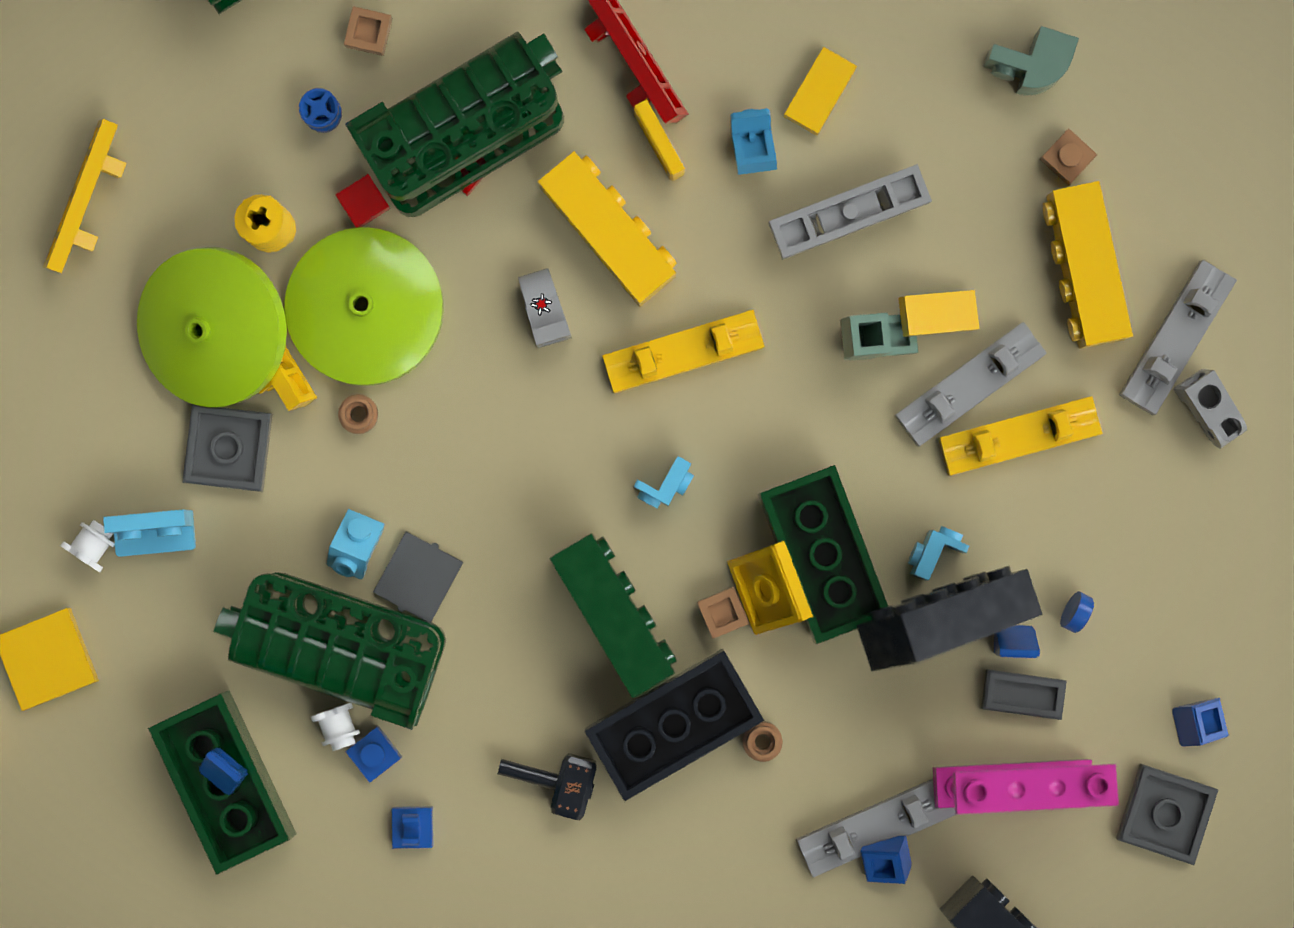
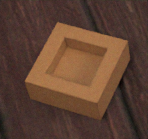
[344,6,393,56]
[1040,128,1097,186]
[697,587,749,639]

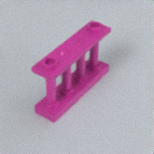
[933,759,1119,814]

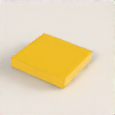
[727,541,813,635]
[0,607,99,711]

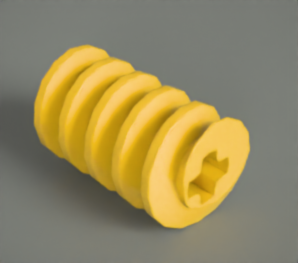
[234,194,296,253]

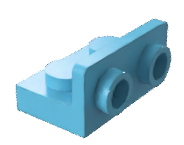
[103,509,196,557]

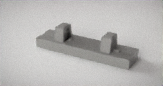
[768,164,932,260]
[1119,260,1237,416]
[895,322,1047,447]
[796,779,957,877]

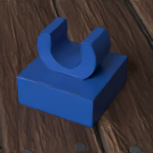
[392,806,434,849]

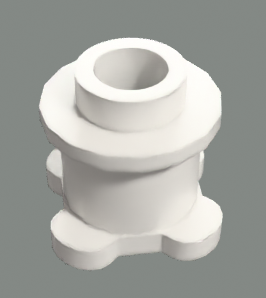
[60,520,115,572]
[311,703,360,751]

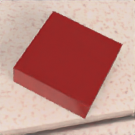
[335,174,391,228]

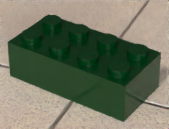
[757,465,888,644]
[549,533,677,698]
[148,690,297,875]

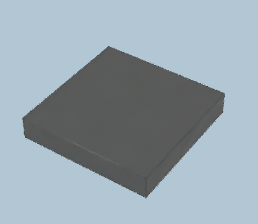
[182,404,273,492]
[1116,763,1218,865]

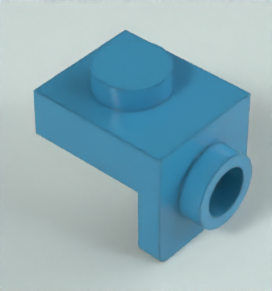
[730,108,777,175]

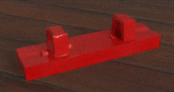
[584,0,689,124]

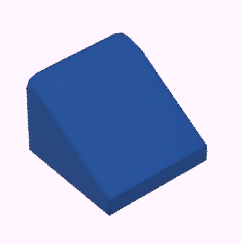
[994,625,1040,658]
[1172,698,1229,747]
[199,748,248,795]
[861,836,912,884]

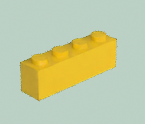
[538,151,677,307]
[1043,181,1133,349]

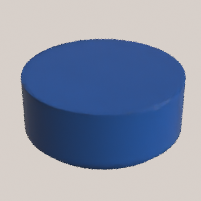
[1060,591,1094,633]

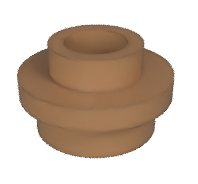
[338,394,378,434]
[743,722,783,762]

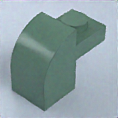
[983,26,1079,95]
[840,313,918,360]

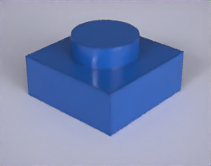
[345,726,402,783]

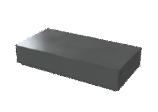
[981,669,1067,720]

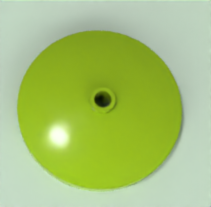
[285,227,444,386]
[137,247,287,407]

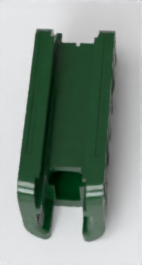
[345,31,564,217]
[213,572,446,730]

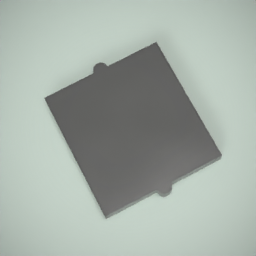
[373,531,464,623]

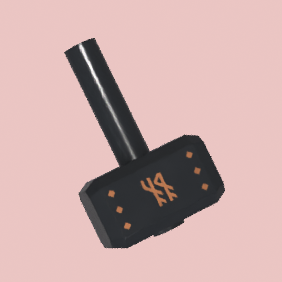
[497,753,597,821]

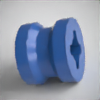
[299,88,342,133]

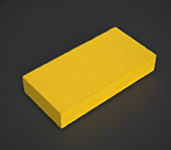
[783,46,857,136]
[634,99,685,181]
[898,290,980,337]

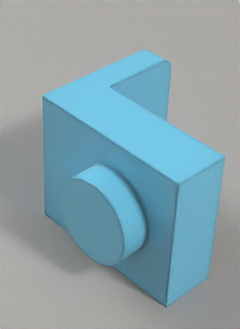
[634,456,694,509]
[326,509,385,579]
[908,526,969,581]

